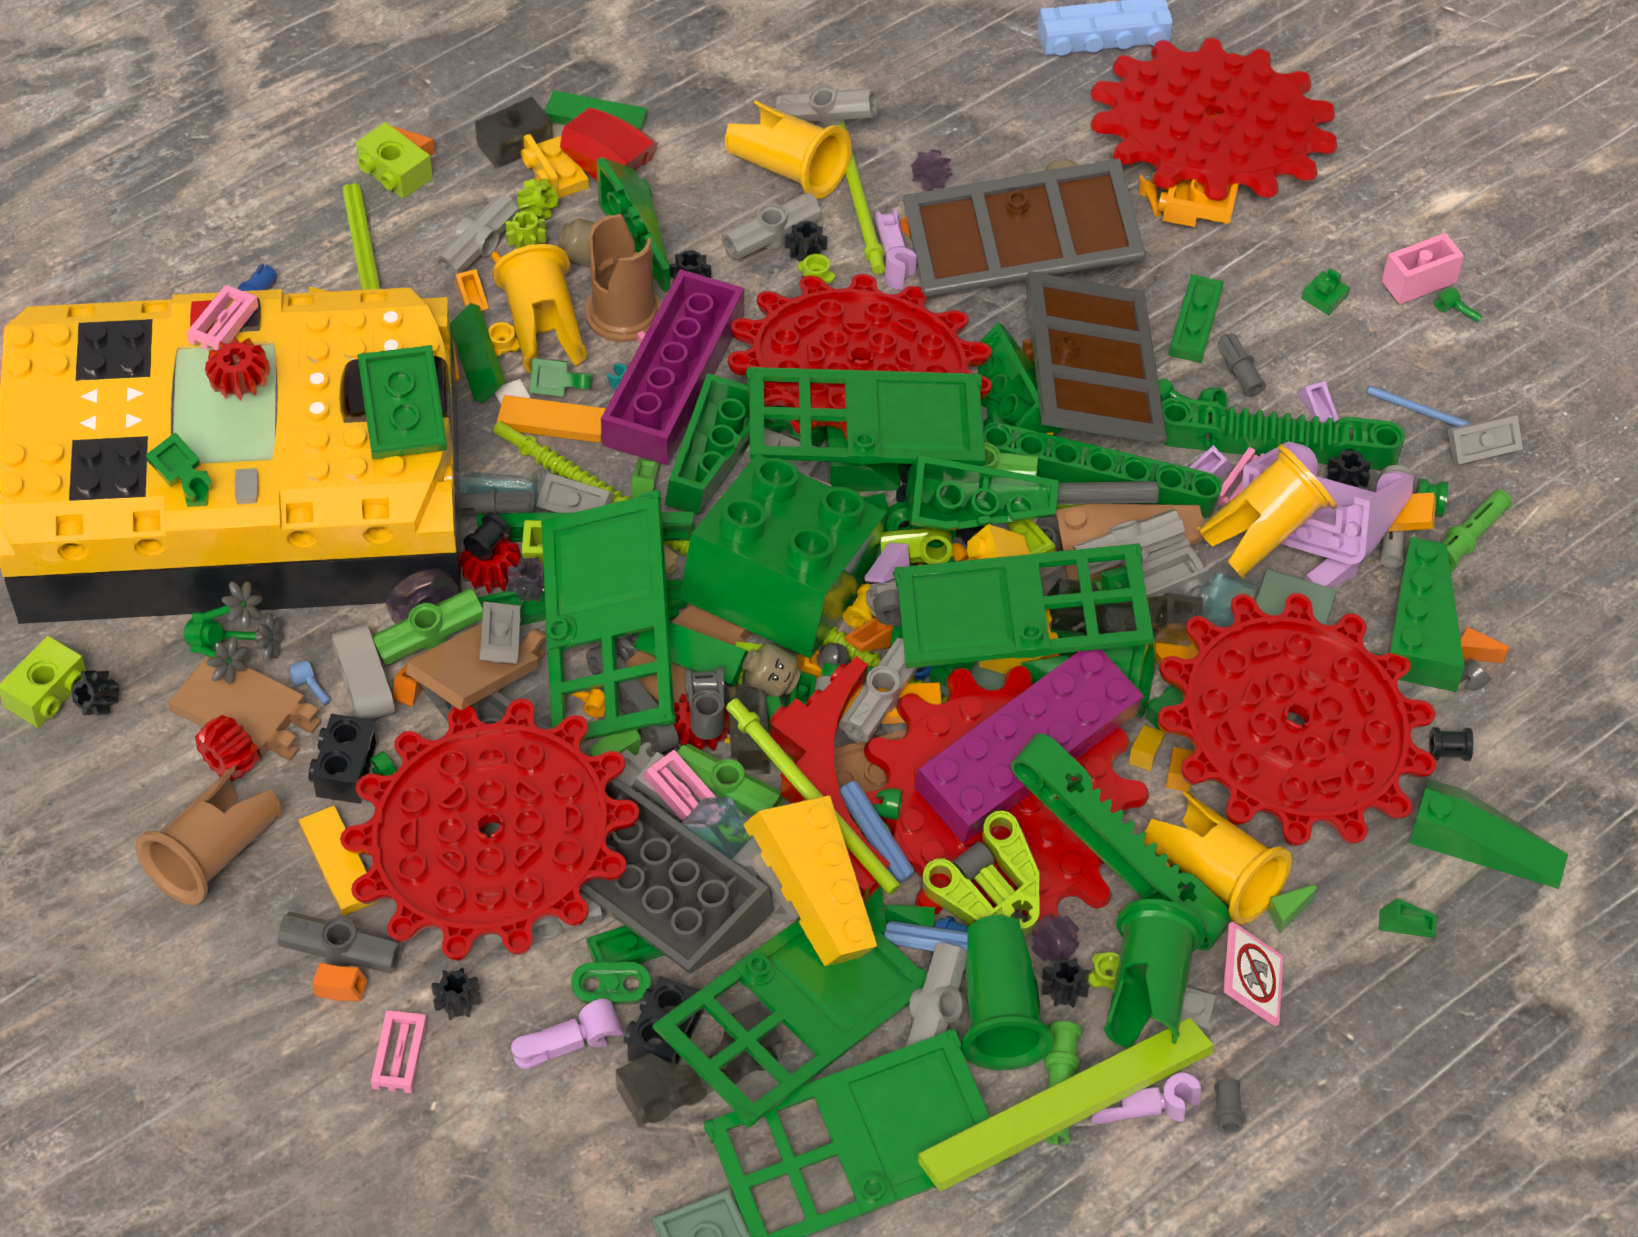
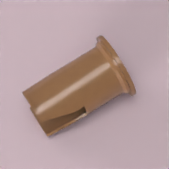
[584,214,661,343]
[135,766,282,905]

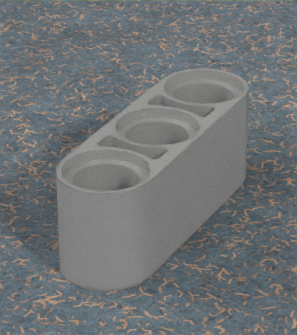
[330,623,396,719]

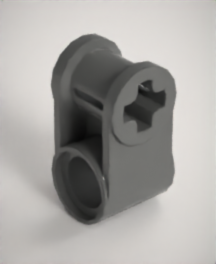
[684,666,725,740]

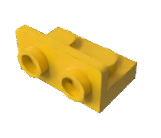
[521,134,589,199]

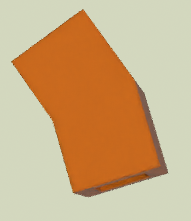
[312,963,368,1002]

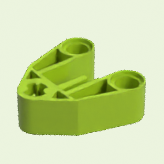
[922,811,1039,937]

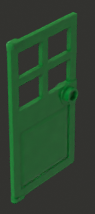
[746,367,986,466]
[541,490,676,741]
[893,543,1154,668]
[653,918,928,1128]
[703,1028,1007,1237]

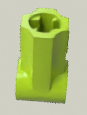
[880,527,953,564]

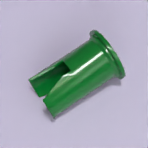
[1021,628,1156,718]
[1104,899,1207,1049]
[962,915,1054,1070]

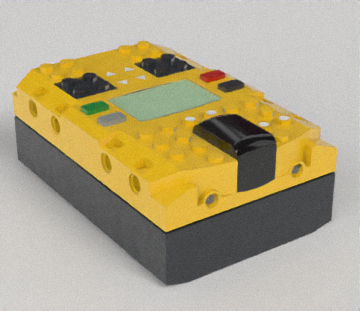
[0,288,462,624]

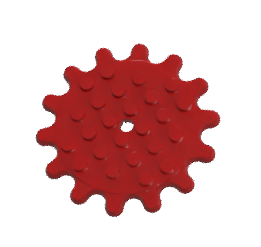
[1090,38,1338,200]
[728,274,992,442]
[1158,593,1436,846]
[864,666,1149,935]
[340,699,640,961]

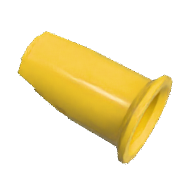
[725,100,851,199]
[492,244,588,373]
[1197,444,1337,579]
[1144,790,1292,925]

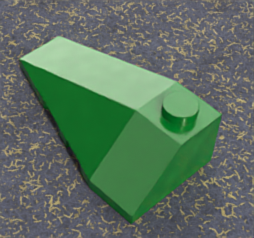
[905,455,1059,531]
[1409,779,1568,889]

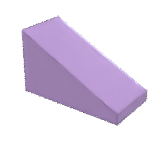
[1297,381,1339,422]
[1189,446,1233,478]
[865,543,910,583]
[1306,558,1359,588]

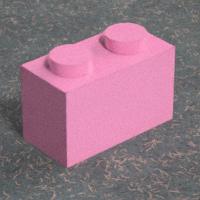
[1382,233,1464,304]

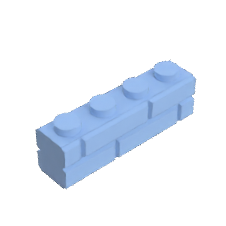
[1038,0,1172,56]

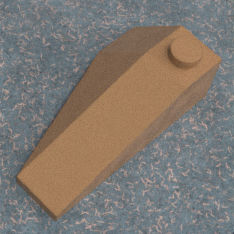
[1056,504,1204,584]

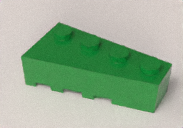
[664,373,768,515]
[1387,537,1465,692]

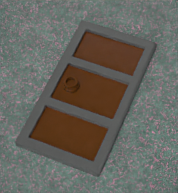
[903,158,1146,297]
[1025,271,1167,444]

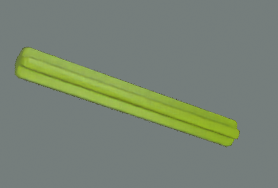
[343,183,380,290]

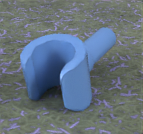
[289,661,331,706]

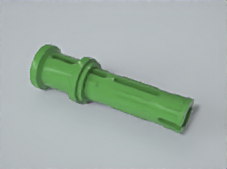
[1441,489,1512,572]
[1044,1021,1083,1145]

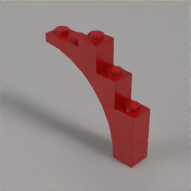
[769,656,890,904]

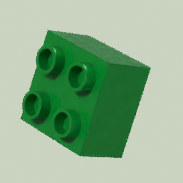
[679,454,888,659]

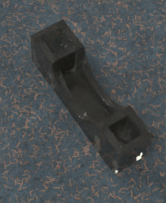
[1047,578,1203,647]
[616,1001,782,1127]

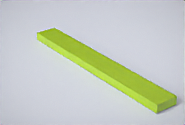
[918,1017,1214,1192]

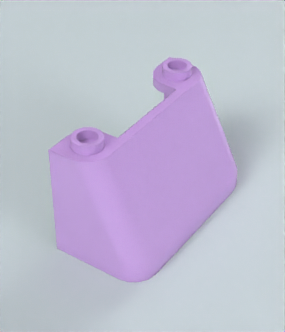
[1242,441,1414,565]

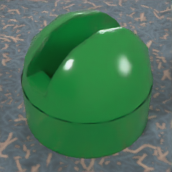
[1197,387,1228,415]
[873,788,903,820]

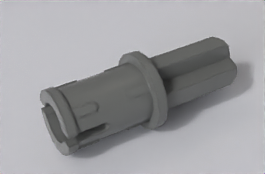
[1218,333,1266,397]
[459,489,533,516]

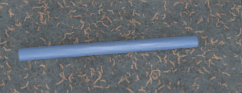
[1367,386,1472,427]

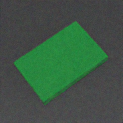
[358,345,447,459]

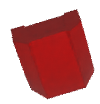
[560,107,658,182]

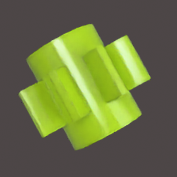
[517,178,558,219]
[505,211,547,249]

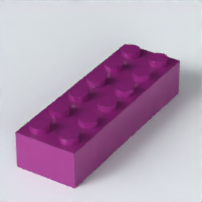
[601,269,744,465]
[914,649,1144,844]

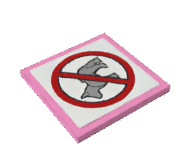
[1223,922,1283,1026]

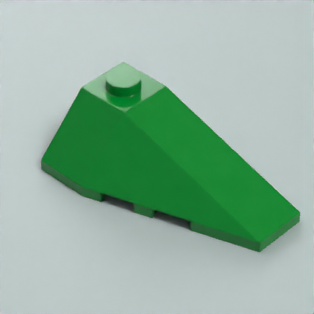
[597,157,670,293]
[978,322,1063,436]
[824,425,900,492]

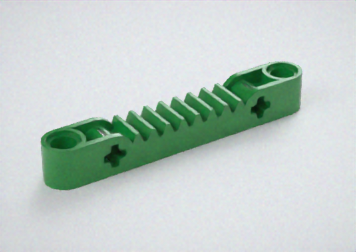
[1162,398,1405,470]
[1011,733,1232,951]

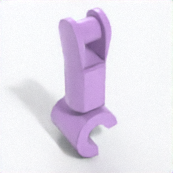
[874,210,917,289]
[511,999,624,1069]
[1090,1073,1201,1124]

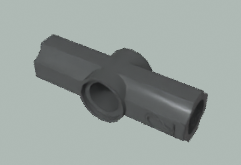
[277,911,403,974]

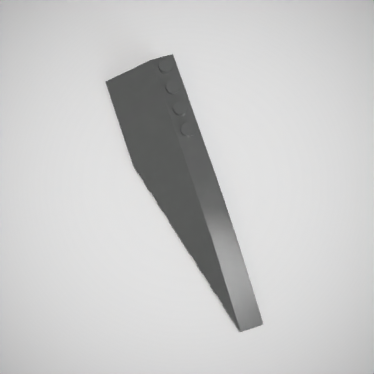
[418,682,774,974]

